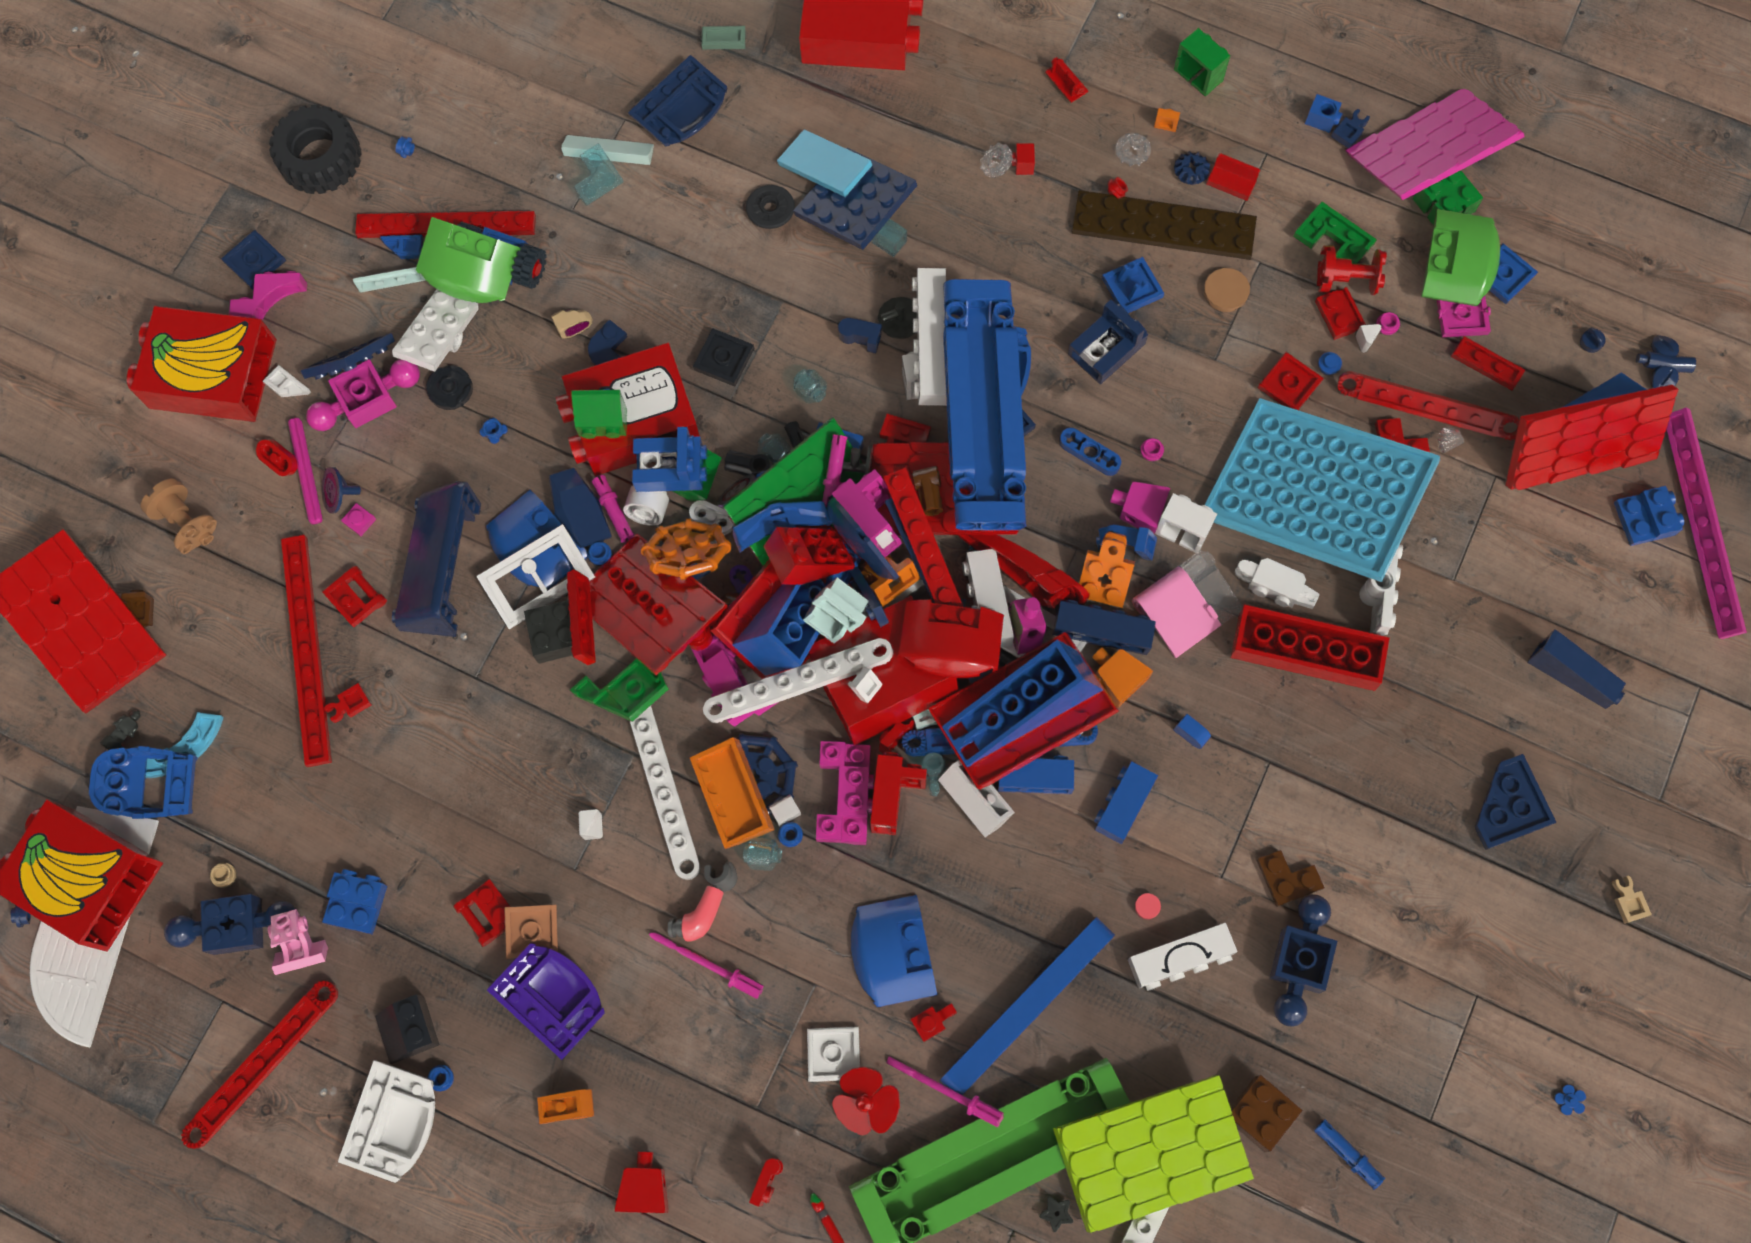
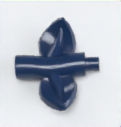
[1636,335,1696,388]

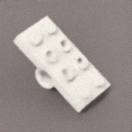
[392,289,479,371]
[1359,545,1403,636]

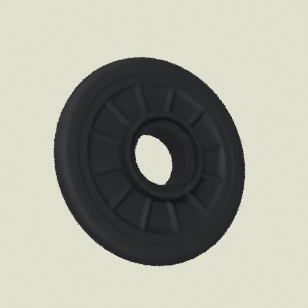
[746,185,795,229]

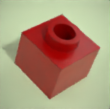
[1011,143,1035,175]

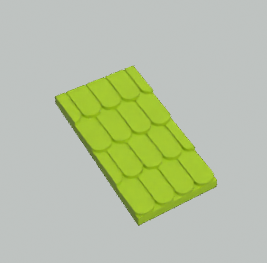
[1053,1075,1254,1233]

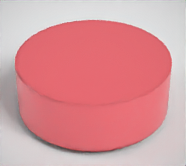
[1135,893,1161,920]

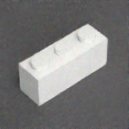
[938,760,1015,837]

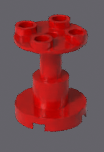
[1317,245,1387,296]

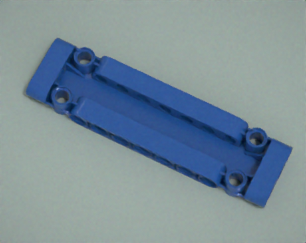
[943,279,1026,530]

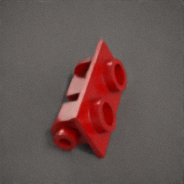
[1045,57,1089,103]

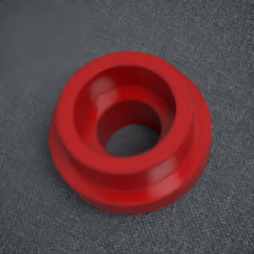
[1107,177,1128,198]

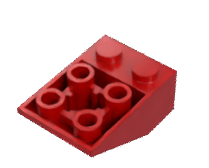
[764,527,855,585]

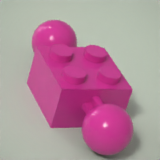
[306,359,420,431]

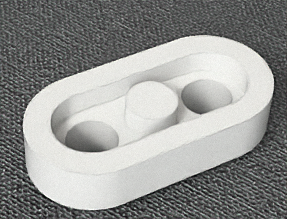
[689,500,734,535]

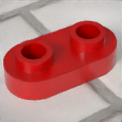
[256,439,298,476]

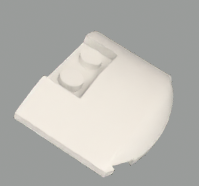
[338,1060,435,1183]

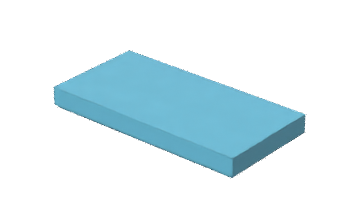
[777,129,872,197]

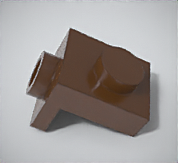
[121,589,154,627]

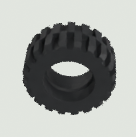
[269,105,362,194]

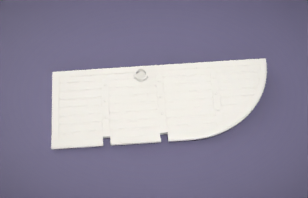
[30,806,159,1048]

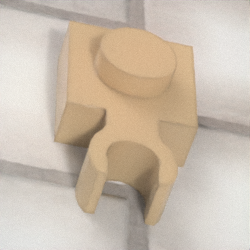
[1612,876,1652,924]

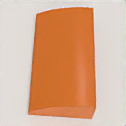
[690,737,775,849]

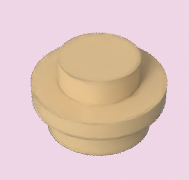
[210,863,236,888]

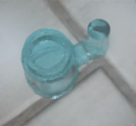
[921,753,945,797]

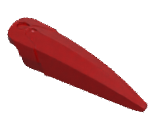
[957,535,1090,609]

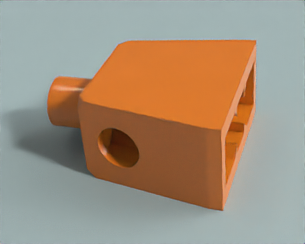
[1092,647,1153,708]

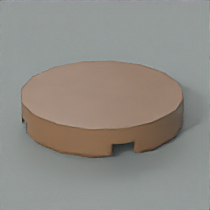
[1204,268,1250,312]

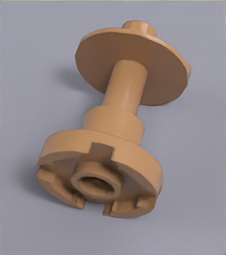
[141,479,217,554]

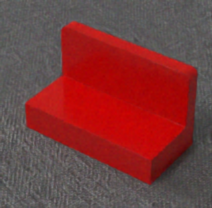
[1206,153,1260,201]

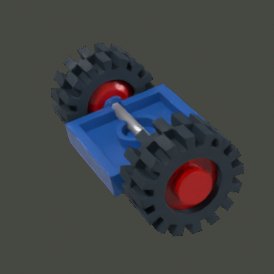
[457,222,547,289]

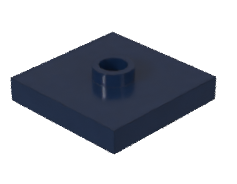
[221,230,286,290]

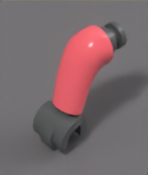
[668,862,738,942]

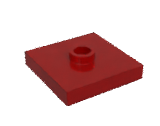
[1258,352,1324,411]

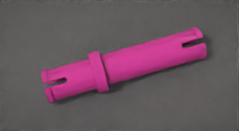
[823,434,848,507]
[592,475,635,543]

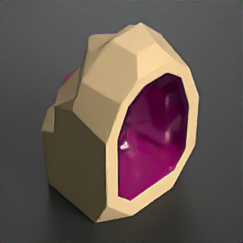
[551,309,593,339]

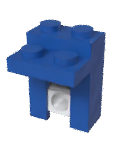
[632,427,707,492]

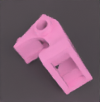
[268,909,328,975]

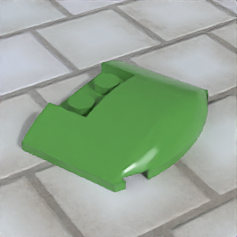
[1421,209,1500,306]
[416,217,520,303]

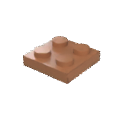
[505,905,558,959]

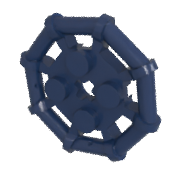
[736,733,798,816]

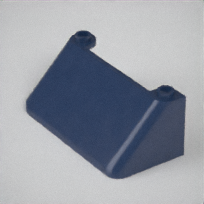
[392,481,481,637]

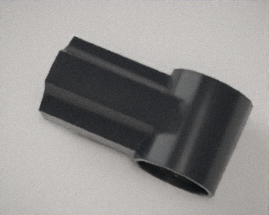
[724,450,771,477]

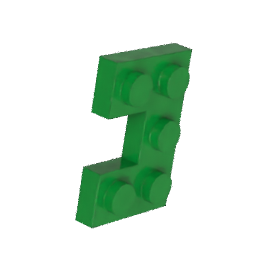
[1293,202,1377,264]

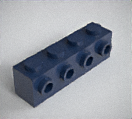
[1052,600,1156,655]

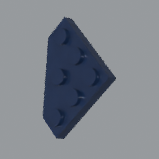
[301,333,395,380]
[1475,754,1557,850]

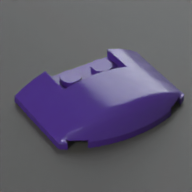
[487,943,605,1060]

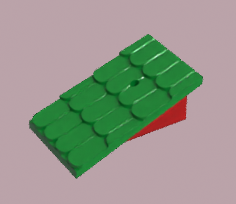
[723,417,865,566]

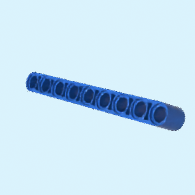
[940,917,1115,1095]

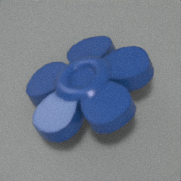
[1554,1084,1586,1115]

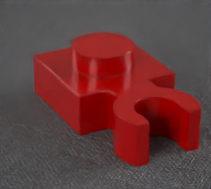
[324,683,372,723]

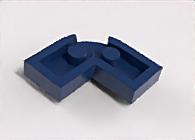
[588,319,628,366]

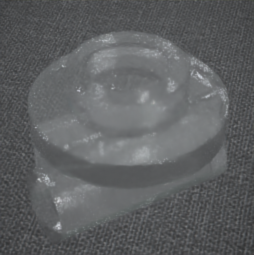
[1436,426,1464,453]

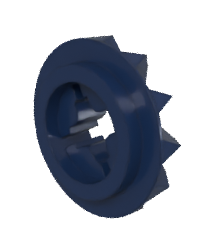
[1174,151,1210,185]

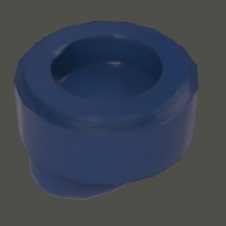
[1580,327,1606,353]

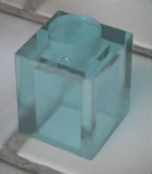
[872,219,907,257]

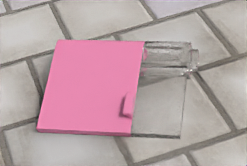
[1132,550,1243,658]

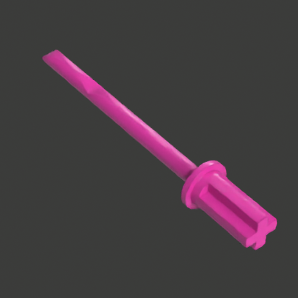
[649,933,764,999]
[886,1056,1004,1127]

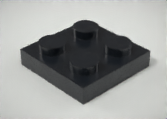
[693,328,755,387]

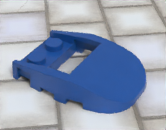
[89,746,198,819]

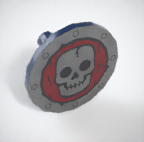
[322,467,361,513]

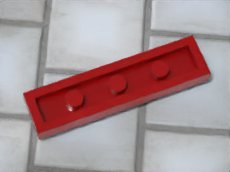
[567,569,596,665]

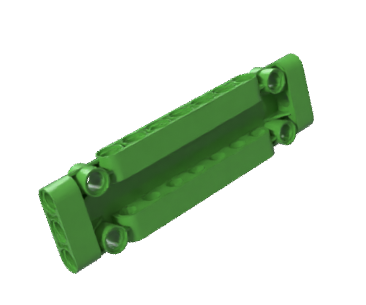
[849,1058,1130,1243]

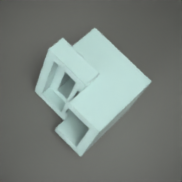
[803,577,868,643]

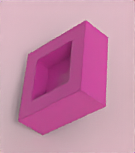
[341,503,376,537]

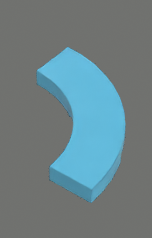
[146,712,224,778]

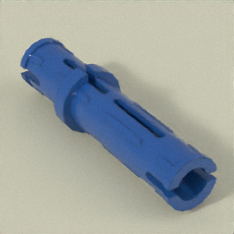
[1314,1119,1385,1190]

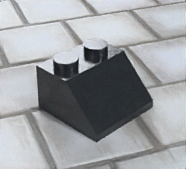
[375,994,440,1064]

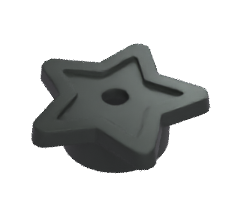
[1039,1196,1073,1232]

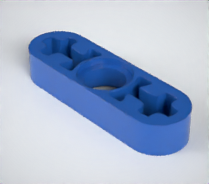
[1060,428,1121,476]

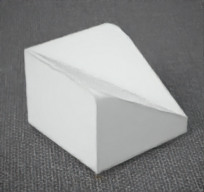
[579,809,603,840]

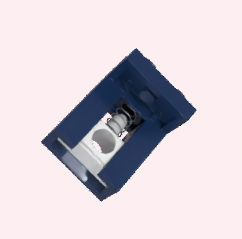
[1068,300,1148,385]

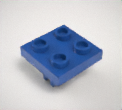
[1102,257,1164,313]

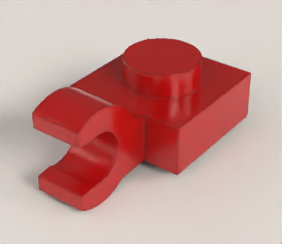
[879,720,914,754]
[911,1003,957,1042]

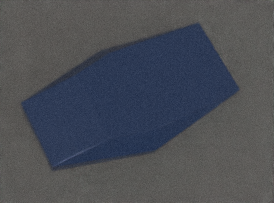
[549,468,612,548]

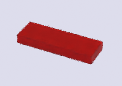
[1451,336,1525,391]

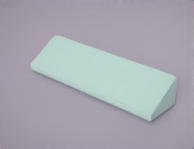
[561,135,654,165]
[353,267,426,292]

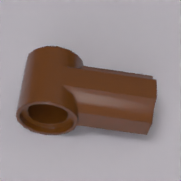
[913,466,944,516]

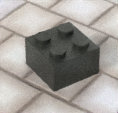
[524,600,573,664]

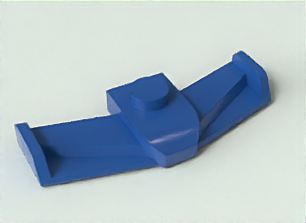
[732,501,832,552]

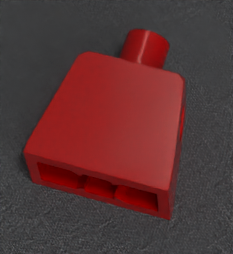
[615,1152,669,1213]

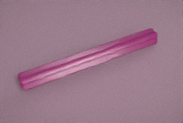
[288,418,323,525]

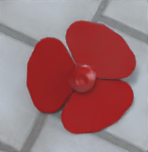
[832,1067,900,1135]

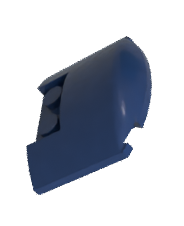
[628,55,728,147]
[827,495,899,580]

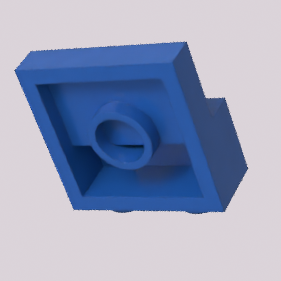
[1614,486,1684,546]
[322,869,387,935]

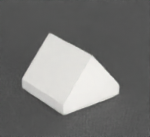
[1355,324,1381,353]
[769,795,801,827]

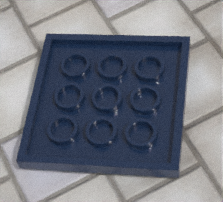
[793,148,917,250]

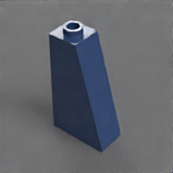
[1527,629,1626,709]

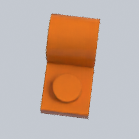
[537,1089,594,1124]

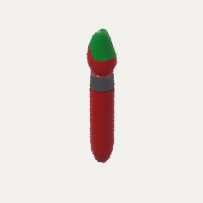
[810,1193,844,1243]

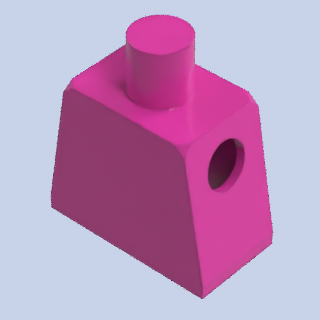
[1110,482,1170,534]

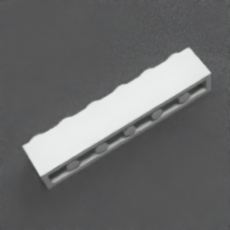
[912,268,947,406]

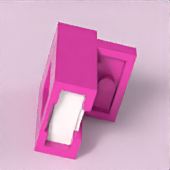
[832,469,903,557]

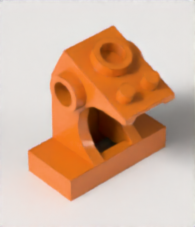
[859,555,921,607]

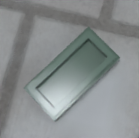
[702,26,746,50]

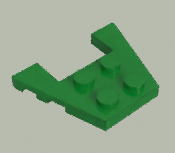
[570,659,669,722]

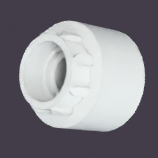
[623,486,669,526]

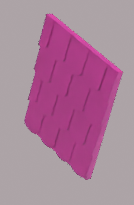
[1346,89,1525,200]

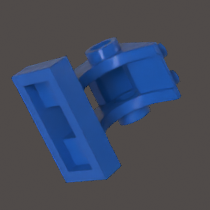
[1096,525,1157,561]

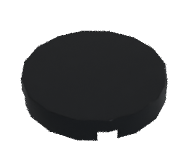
[426,365,473,410]

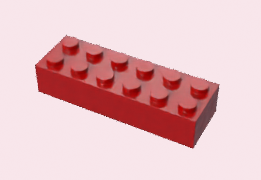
[1230,604,1390,691]

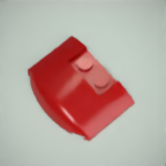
[899,600,1004,678]

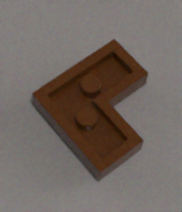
[1256,850,1325,907]

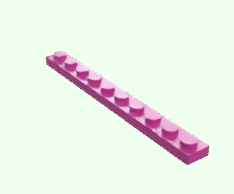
[1667,407,1747,639]

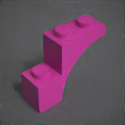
[229,271,307,320]

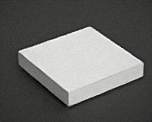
[807,1027,860,1082]

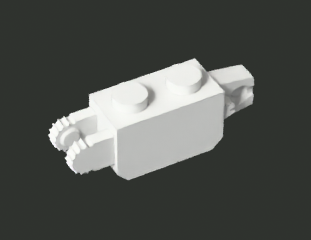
[1235,558,1319,609]

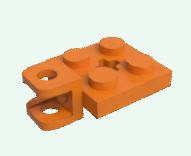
[1079,532,1135,608]

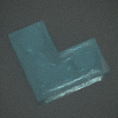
[574,143,624,207]

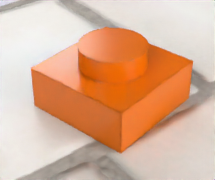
[1154,108,1180,132]

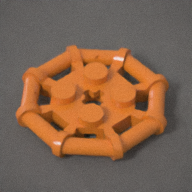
[641,518,731,580]

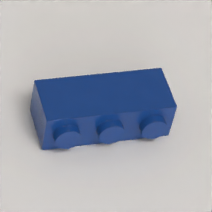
[998,756,1074,794]
[1094,761,1158,844]

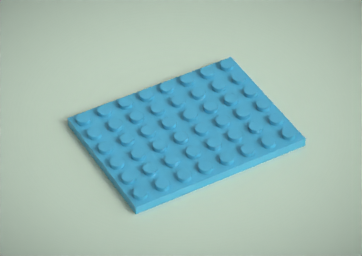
[1205,398,1440,582]

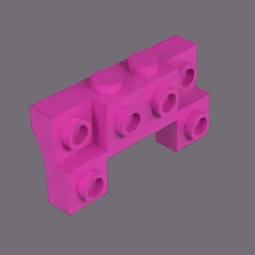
[692,635,779,727]
[816,741,874,845]

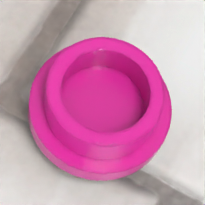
[1376,312,1400,335]
[1140,438,1164,461]

